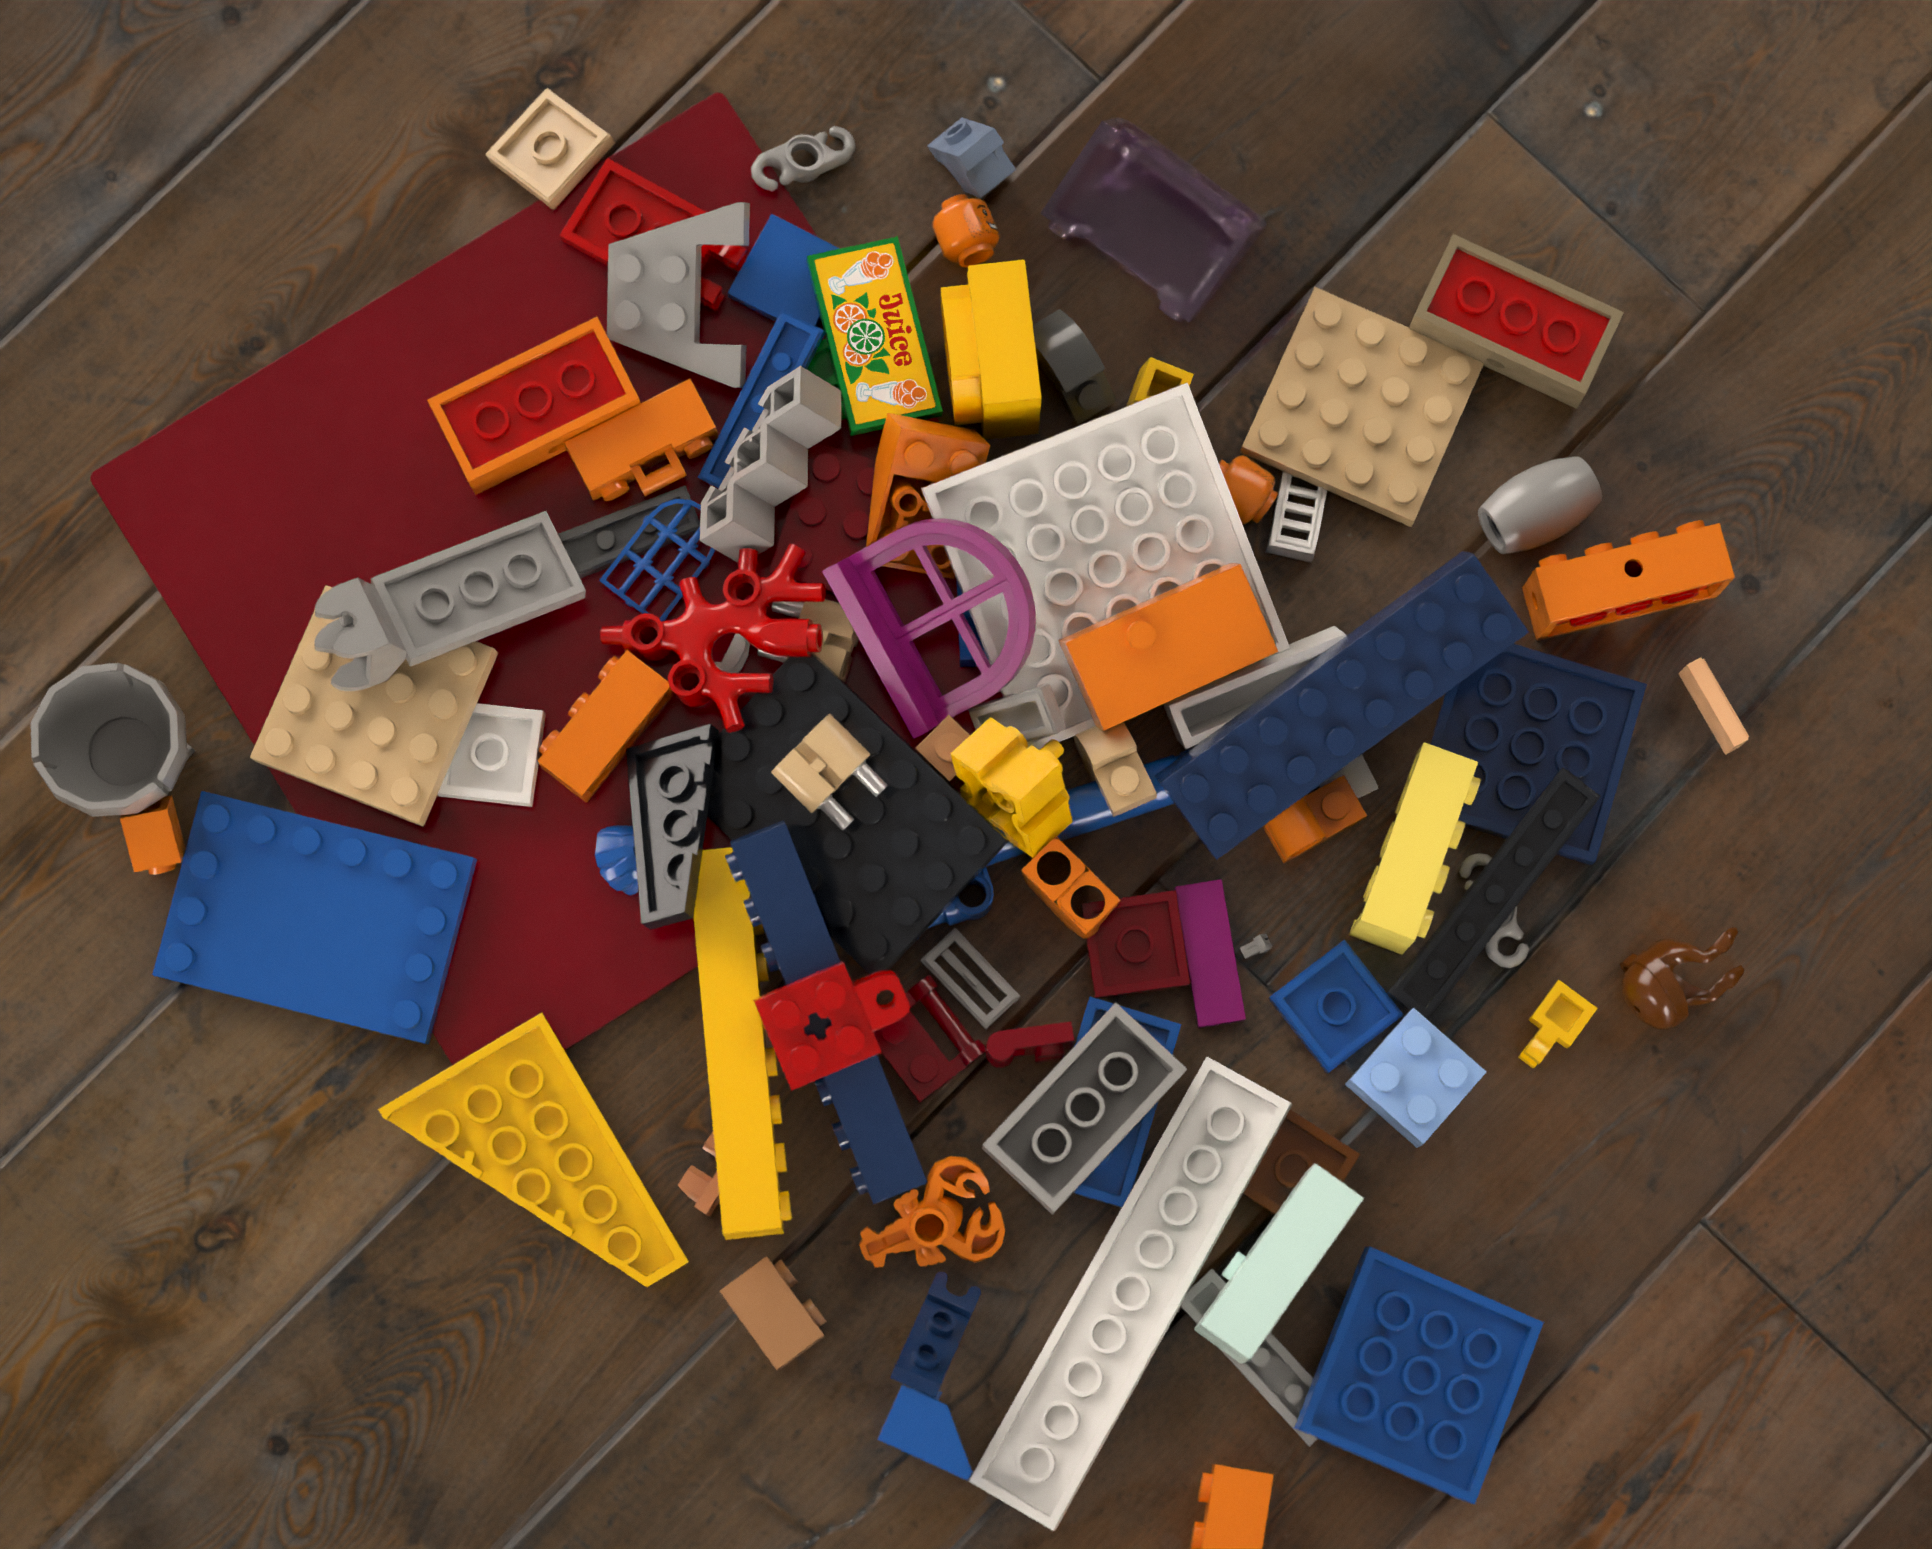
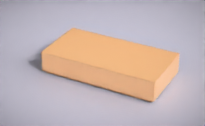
[1678,657,1749,755]

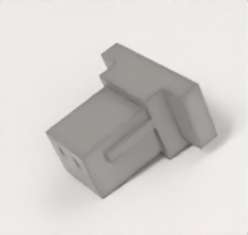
[1240,934,1272,959]

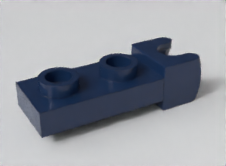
[890,1272,981,1398]

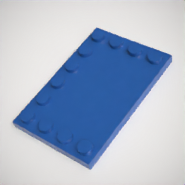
[152,791,477,1044]

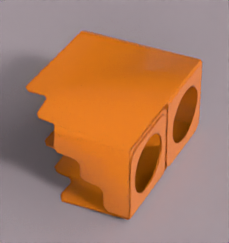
[1021,836,1123,939]

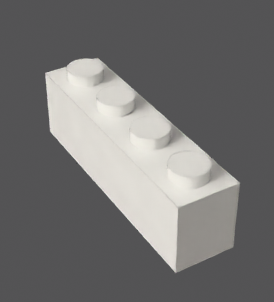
[1163,626,1346,749]

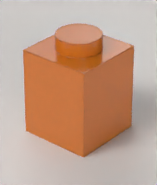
[120,795,186,874]

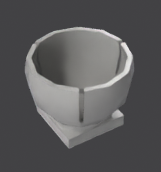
[31,663,195,817]

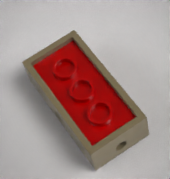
[1409,234,1624,409]

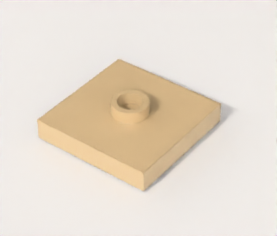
[485,88,615,210]

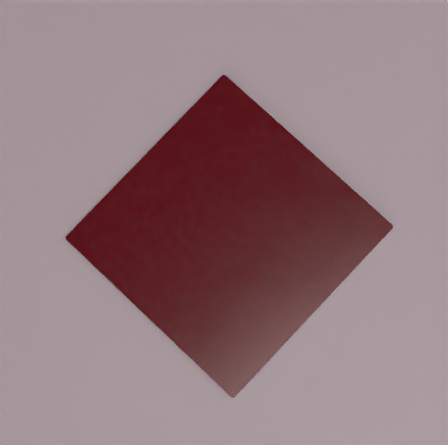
[90,93,1003,1065]

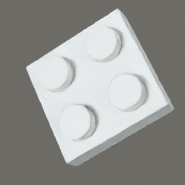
[437,703,546,807]

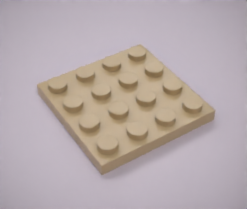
[1240,287,1484,527]
[250,585,498,827]

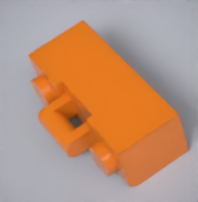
[564,379,718,501]

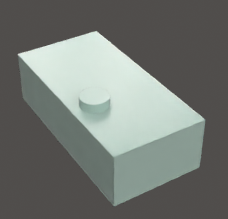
[1194,1163,1364,1364]

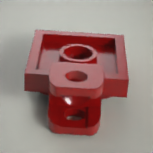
[753,961,910,1090]

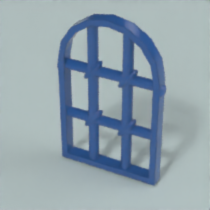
[599,499,715,621]

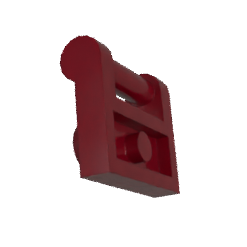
[873,975,987,1103]
[986,1021,1074,1069]

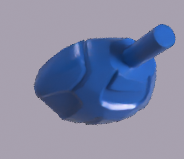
[595,825,639,896]

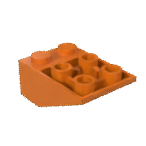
[866,413,990,579]

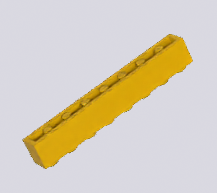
[694,847,792,1240]

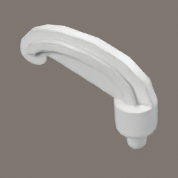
[715,634,750,673]

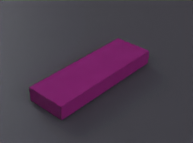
[1174,879,1246,1029]

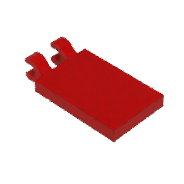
[559,158,748,313]

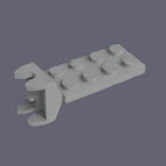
[315,511,586,691]

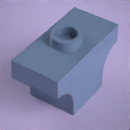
[927,118,1016,198]

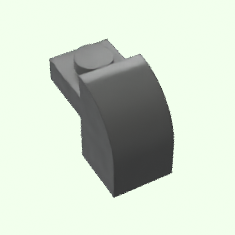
[1033,309,1117,425]

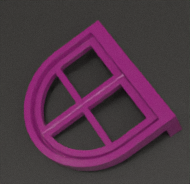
[822,518,1036,739]

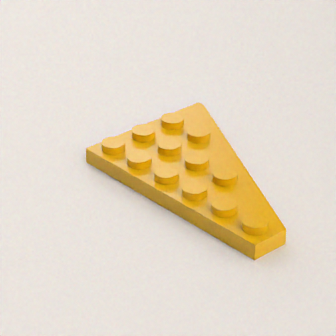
[378,1013,689,1287]

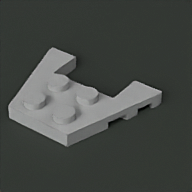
[607,202,750,388]

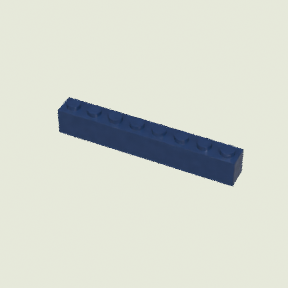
[725,820,927,1204]

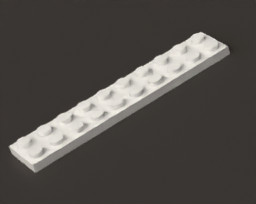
[969,1057,1292,1531]

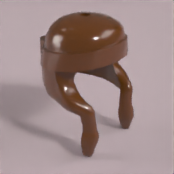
[1620,927,1745,1029]

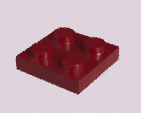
[1081,890,1190,999]

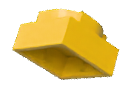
[941,260,1041,440]

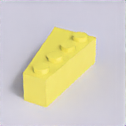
[1349,742,1481,955]

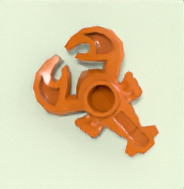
[859,1155,1005,1268]

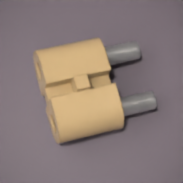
[758,599,859,682]
[771,714,888,831]

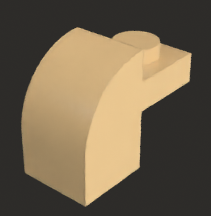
[1074,722,1157,817]

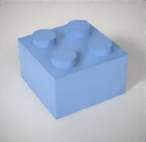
[1345,1008,1486,1148]

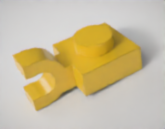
[1518,980,1598,1069]

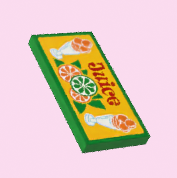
[806,236,943,436]

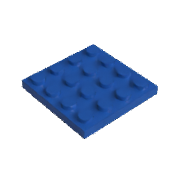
[1294,1246,1544,1505]

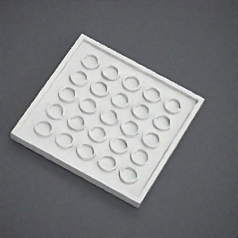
[921,383,1290,750]

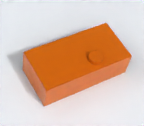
[1058,563,1278,730]

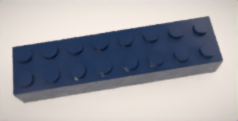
[1155,551,1529,859]

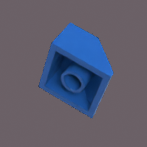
[878,1385,972,1481]

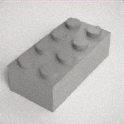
[982,1003,1187,1215]

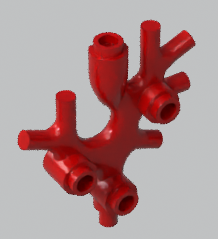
[600,544,826,732]

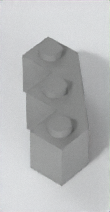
[700,366,841,562]

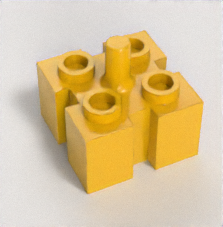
[950,717,1073,858]

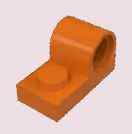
[1262,775,1367,864]

